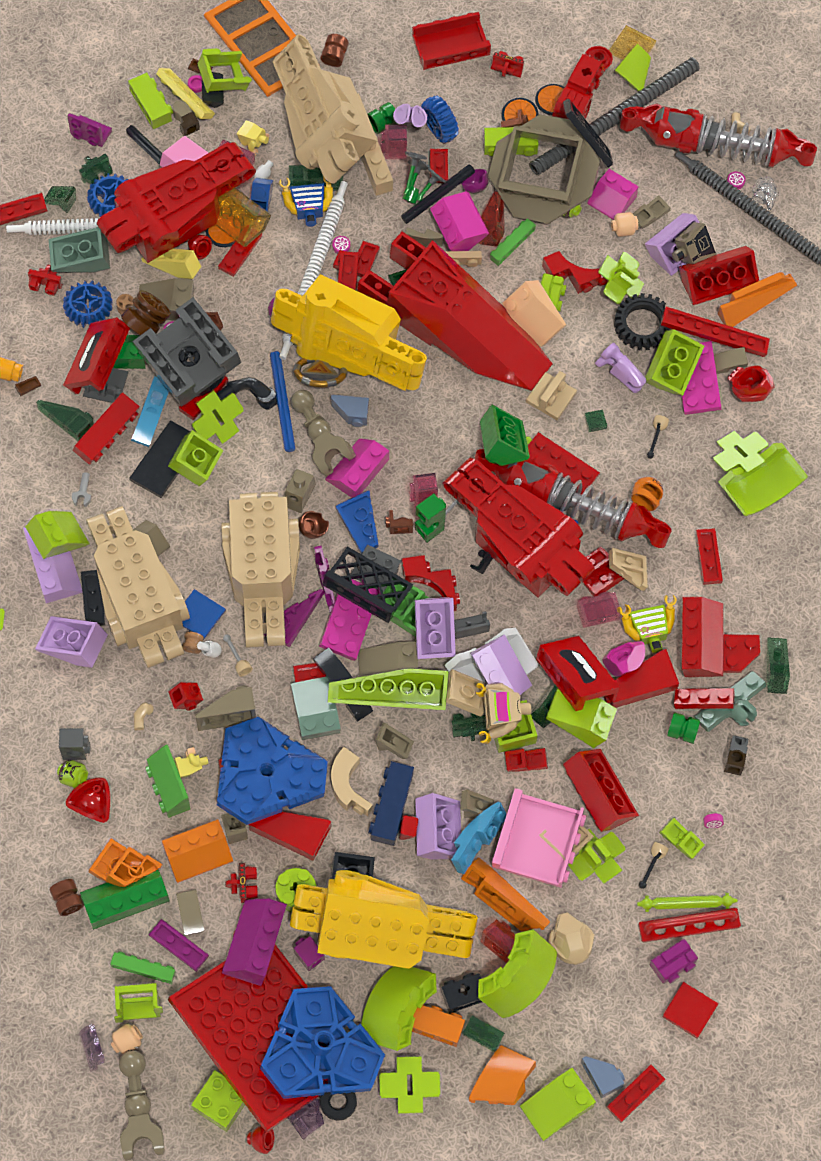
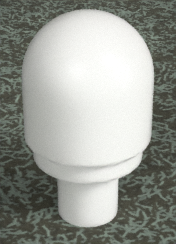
[254,160,273,179]
[197,641,222,658]

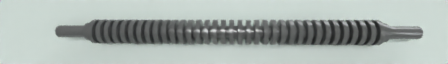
[675,151,821,265]

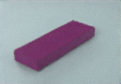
[149,919,209,972]

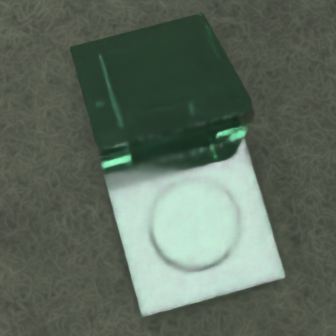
[44,186,76,213]

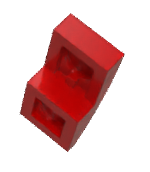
[505,748,548,772]

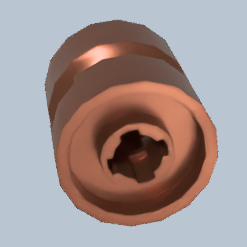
[321,34,349,67]
[49,879,84,916]

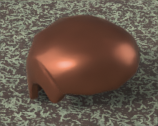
[298,511,329,539]

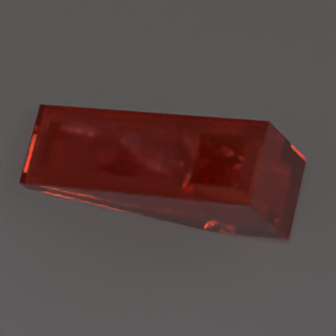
[479,191,505,246]

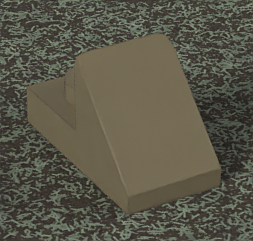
[376,723,414,759]
[461,790,494,818]

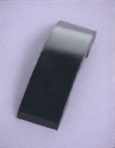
[313,648,373,722]

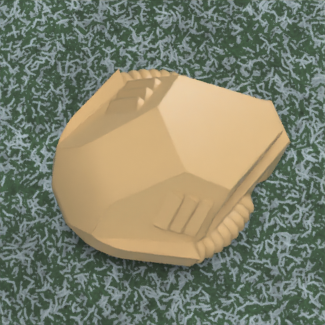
[548,912,595,965]

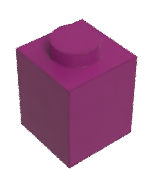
[294,936,325,972]

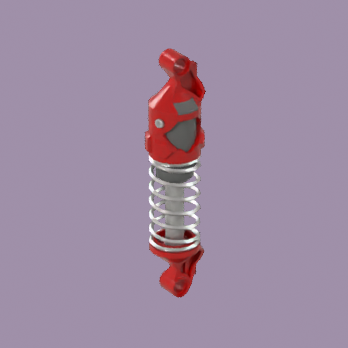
[620,103,817,168]
[474,449,672,548]

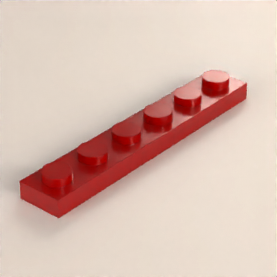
[661,306,770,357]

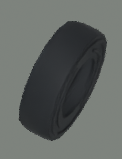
[320,1092,357,1121]

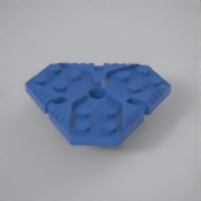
[216,717,328,825]
[260,986,385,1099]

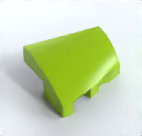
[615,44,651,92]

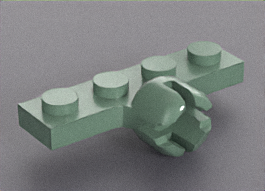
[695,671,766,732]

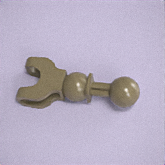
[291,390,356,476]
[119,1050,165,1161]

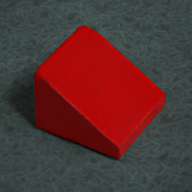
[399,815,418,840]

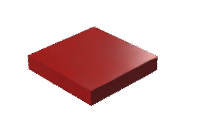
[662,982,719,1039]

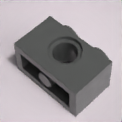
[59,728,91,760]

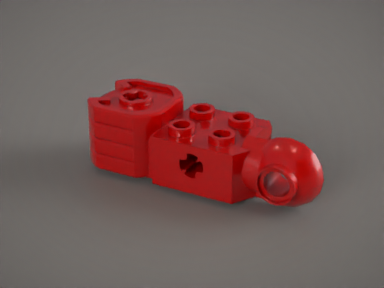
[552,46,613,119]

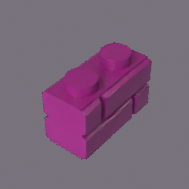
[649,939,698,984]

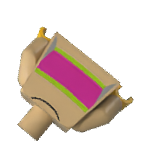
[476,683,531,744]

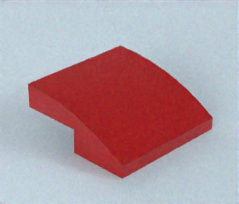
[582,546,625,598]

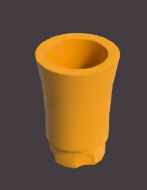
[0,357,23,382]

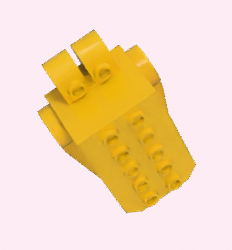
[270,274,427,391]
[290,870,478,969]

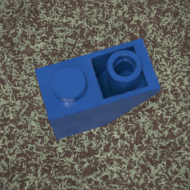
[249,177,274,220]

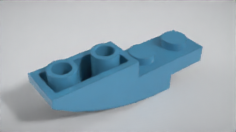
[131,376,169,447]
[451,802,507,874]

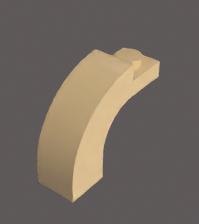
[331,747,373,816]

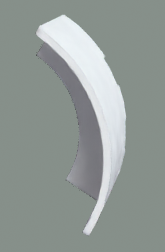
[445,628,538,686]

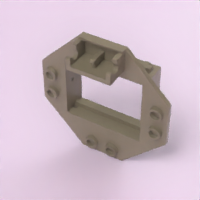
[488,114,600,224]

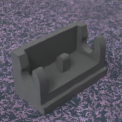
[454,611,490,639]

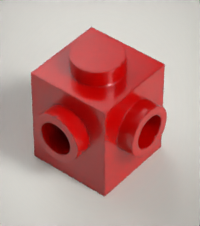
[168,682,203,711]

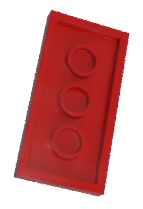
[528,432,600,495]

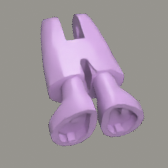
[393,104,427,127]
[595,343,646,393]

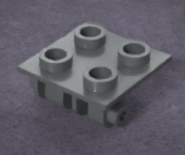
[83,368,129,403]
[350,544,401,592]

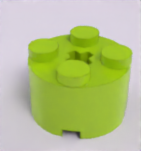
[276,868,316,913]

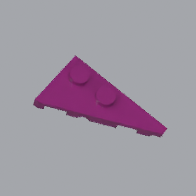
[314,545,335,613]
[264,589,324,647]

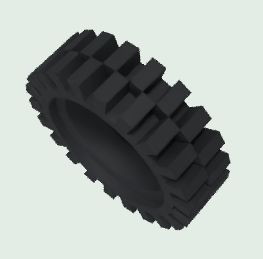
[614,293,671,351]

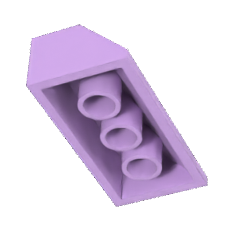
[23,527,83,603]

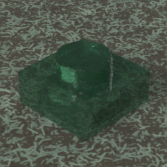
[584,409,607,432]

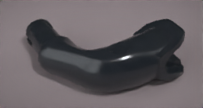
[216,377,277,410]

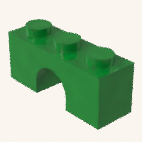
[415,493,446,543]

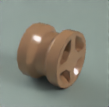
[116,294,134,315]
[182,632,204,654]

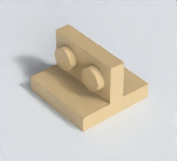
[526,371,577,421]

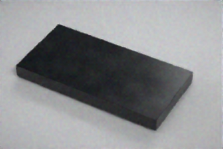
[563,99,613,168]
[129,420,190,498]

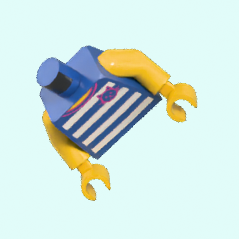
[279,177,333,227]

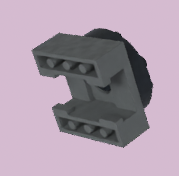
[133,297,242,407]

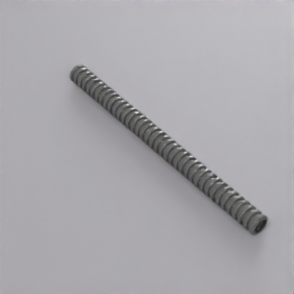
[530,57,700,175]

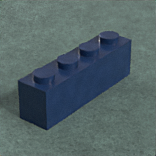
[368,761,414,846]

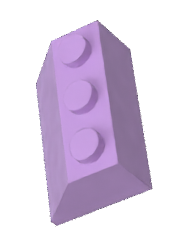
[645,213,699,276]
[415,597,456,659]
[470,634,532,695]
[415,793,461,859]

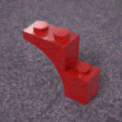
[542,251,608,294]
[402,555,460,611]

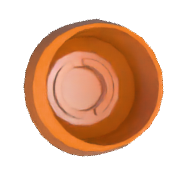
[631,477,663,511]

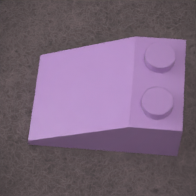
[35,616,108,668]

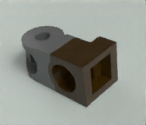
[724,735,748,776]

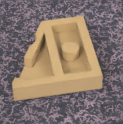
[609,548,648,591]

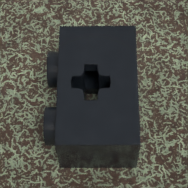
[441,973,482,1014]

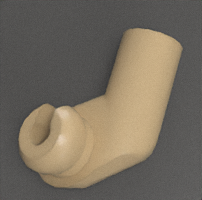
[731,112,750,134]

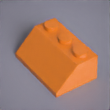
[162,819,234,883]

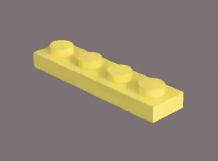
[156,68,215,120]

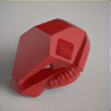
[728,365,775,402]

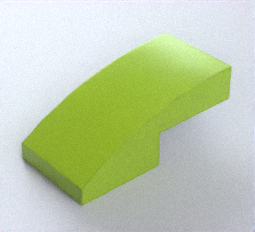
[659,818,705,859]

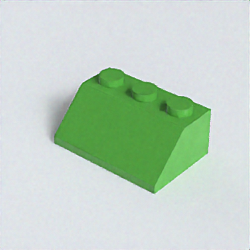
[145,745,191,818]

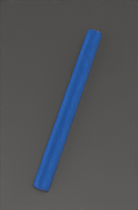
[270,351,295,452]

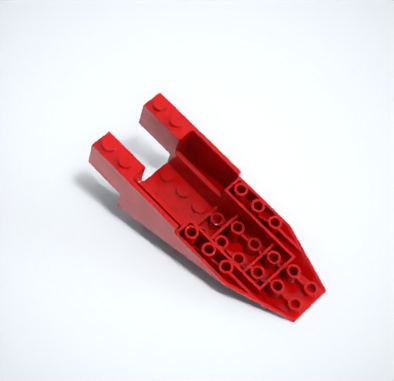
[357,231,553,391]

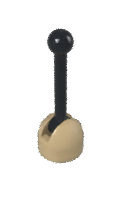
[647,415,669,459]
[639,842,669,889]

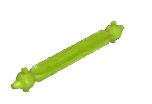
[637,893,738,912]

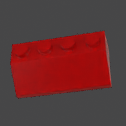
[679,246,759,305]
[682,597,724,677]
[563,749,639,832]

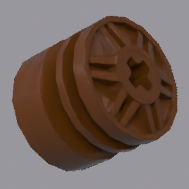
[121,290,171,335]

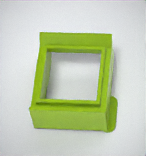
[197,48,252,93]
[114,983,163,1023]

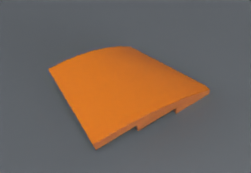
[88,838,163,887]
[469,1045,536,1105]

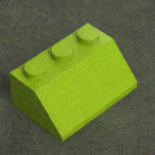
[645,329,704,396]

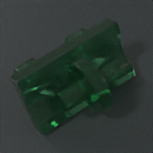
[79,154,113,184]
[452,713,488,742]
[462,1016,505,1052]

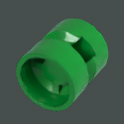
[367,102,397,134]
[667,712,701,744]

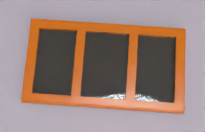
[204,0,320,97]

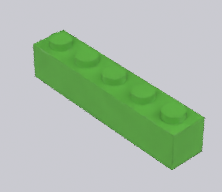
[490,218,536,266]
[110,952,176,984]

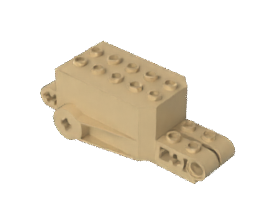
[272,34,378,183]
[222,492,300,648]
[86,506,190,668]

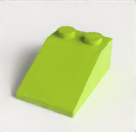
[25,511,90,559]
[546,687,617,748]
[520,1068,596,1141]

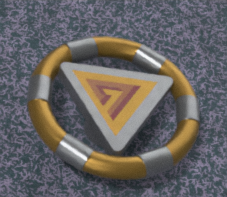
[293,358,347,388]

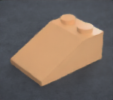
[502,280,566,347]

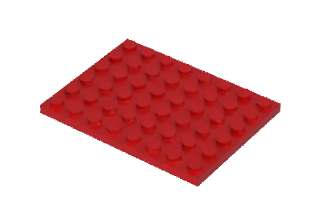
[168,945,328,1133]

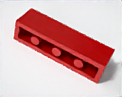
[72,392,140,465]

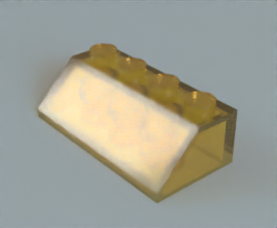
[215,188,272,247]

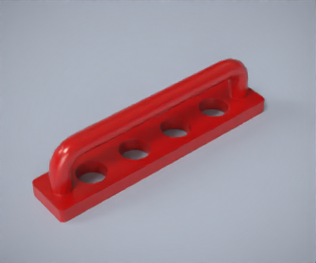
[638,908,741,943]

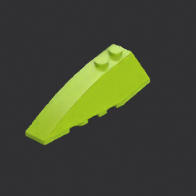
[328,668,448,710]

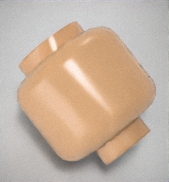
[611,212,638,237]
[111,1024,143,1054]

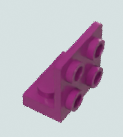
[67,113,112,147]

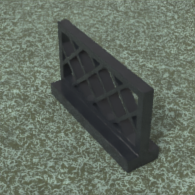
[323,546,413,623]

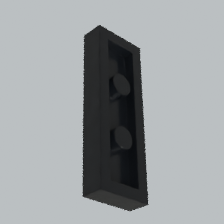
[81,570,106,626]

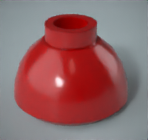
[188,235,212,260]
[247,1125,275,1154]

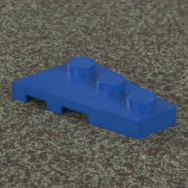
[336,491,379,554]

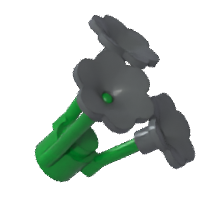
[402,151,446,204]

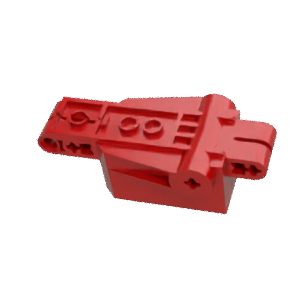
[96,142,256,263]
[442,457,595,598]

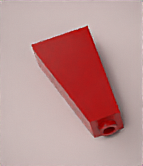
[604,649,679,708]
[249,812,332,861]

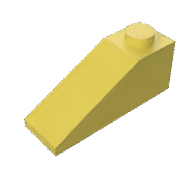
[141,249,201,279]

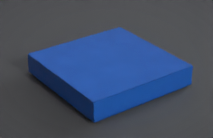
[182,589,226,639]

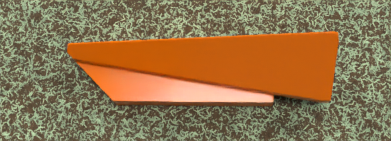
[718,272,797,327]
[461,857,550,931]

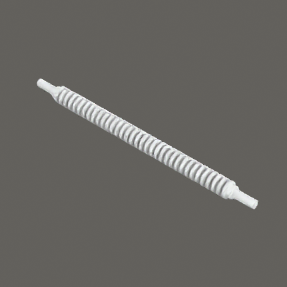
[279,181,348,360]
[6,218,98,235]

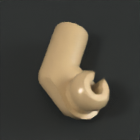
[134,703,154,730]

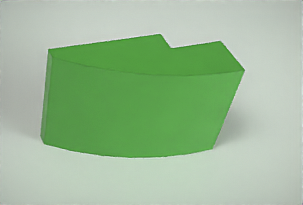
[378,584,429,637]

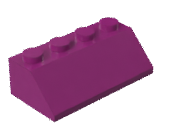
[222,898,287,986]

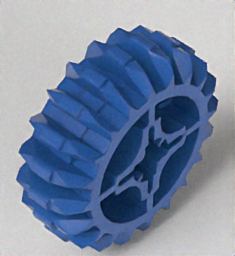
[421,95,459,143]
[87,173,129,217]
[63,280,113,328]

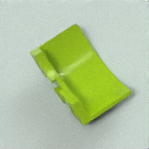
[718,443,808,516]
[478,929,557,1018]
[361,966,437,1051]

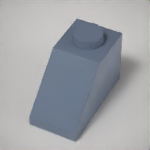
[331,395,369,427]
[581,1056,625,1099]

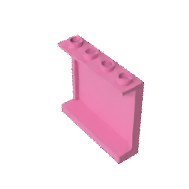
[492,788,586,888]

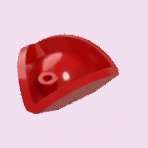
[66,778,110,823]

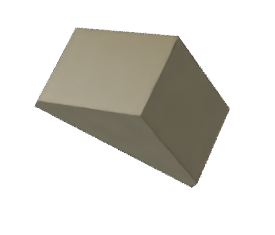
[133,520,170,556]
[221,813,248,844]

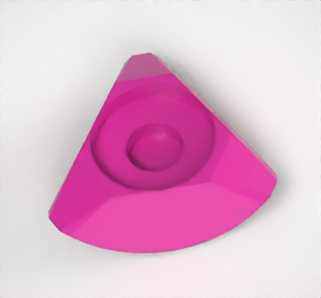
[602,641,645,677]

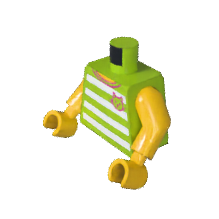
[617,595,677,653]

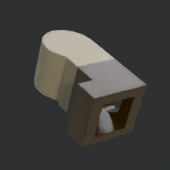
[172,100,200,136]

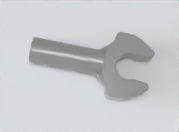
[72,473,91,507]

